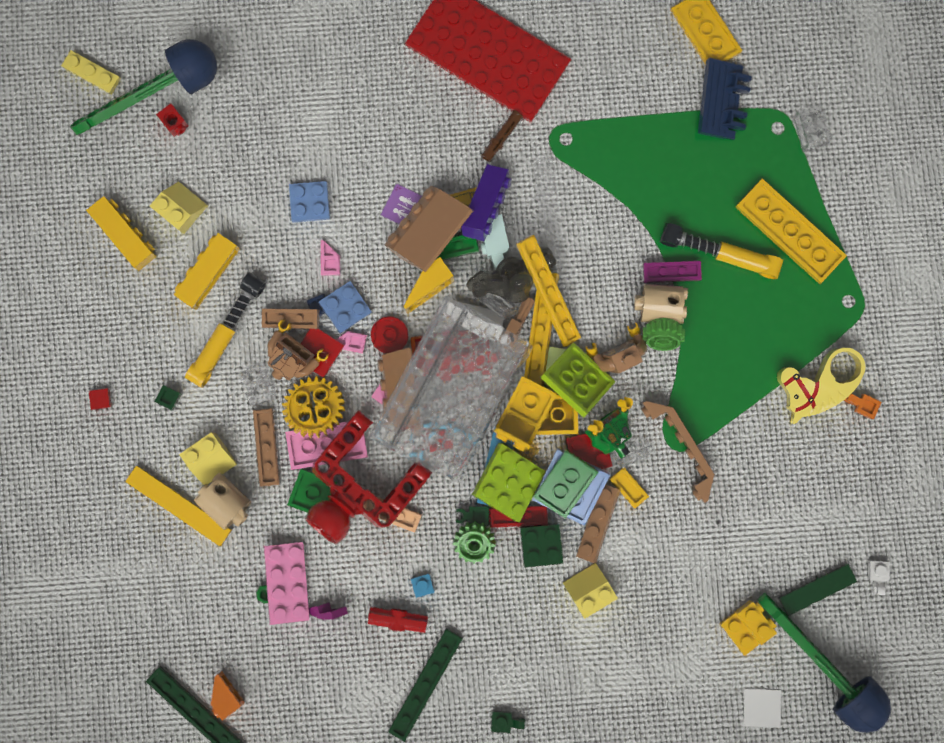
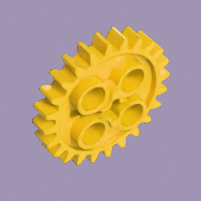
[282,376,345,439]

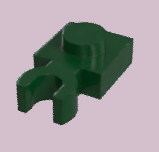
[456,506,489,526]

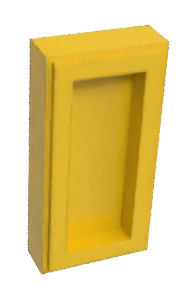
[609,467,649,509]

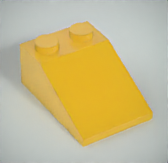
[404,257,454,314]

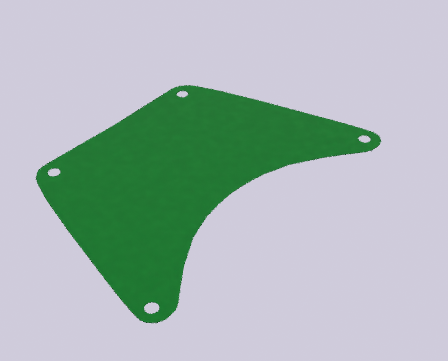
[549,108,865,452]

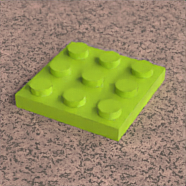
[540,342,616,418]
[471,443,546,523]

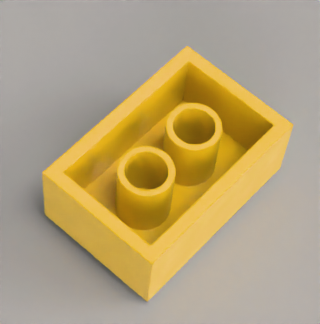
[536,395,578,435]

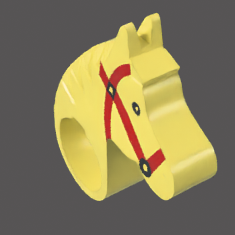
[777,348,865,424]

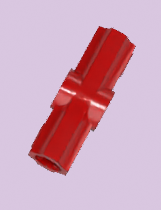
[368,607,428,633]

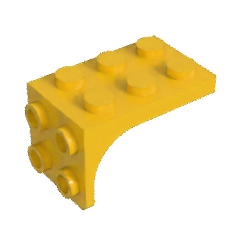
[493,376,557,451]

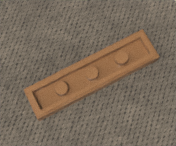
[253,408,280,487]

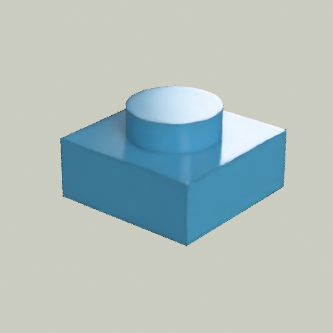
[411,573,435,598]

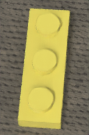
[61,50,121,95]

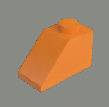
[211,671,245,721]

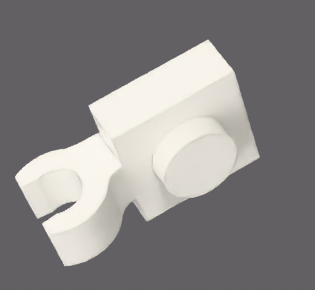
[868,561,890,595]

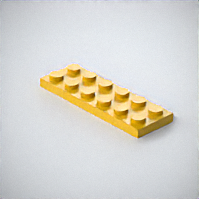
[735,179,847,284]

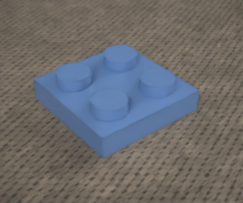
[289,181,330,223]
[318,281,372,334]

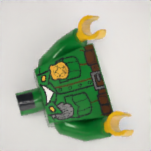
[585,397,633,458]

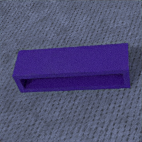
[461,164,511,241]

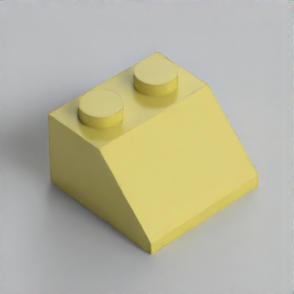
[150,182,208,234]
[179,432,237,485]
[562,563,618,619]

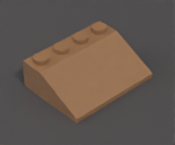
[385,186,473,272]
[377,348,421,433]

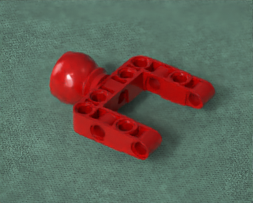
[305,410,432,545]

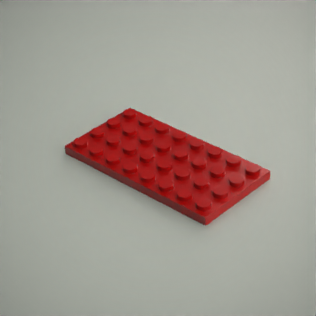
[405,0,571,123]

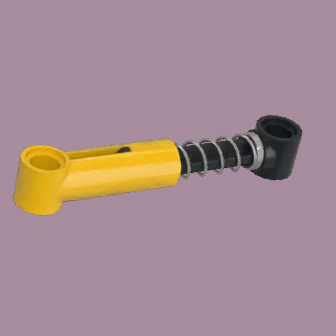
[659,223,783,279]
[185,272,266,388]

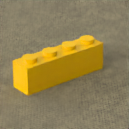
[86,196,157,271]
[174,233,240,310]

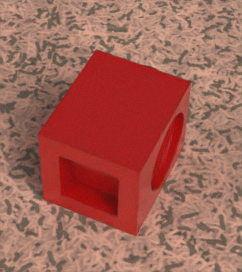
[156,103,189,137]

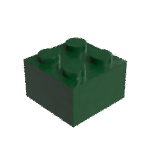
[519,523,563,568]

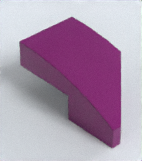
[309,602,348,620]

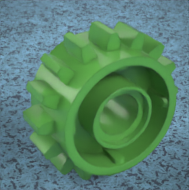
[642,318,685,351]
[453,521,496,564]

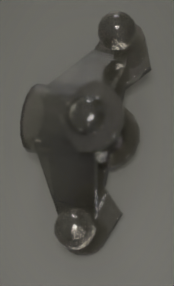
[466,247,557,303]

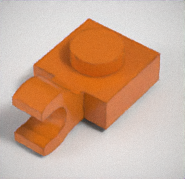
[843,394,882,420]

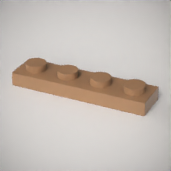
[576,485,620,563]

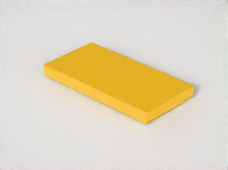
[670,0,743,65]

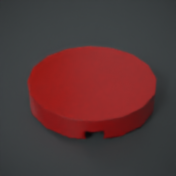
[371,316,409,354]

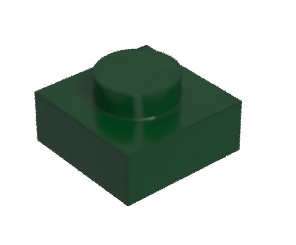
[154,385,182,411]

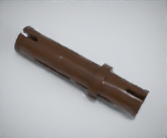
[481,110,523,163]

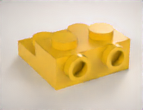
[719,600,777,656]

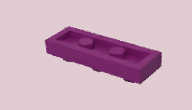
[643,261,702,283]

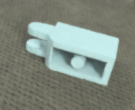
[481,214,509,271]

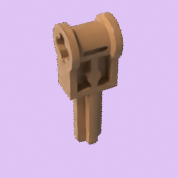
[500,296,535,350]

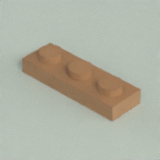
[262,309,320,329]

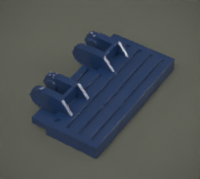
[698,58,752,140]

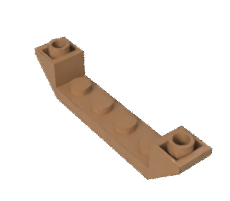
[641,401,714,503]

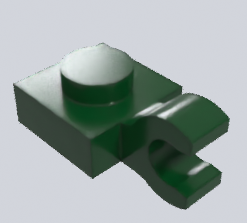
[491,710,525,733]

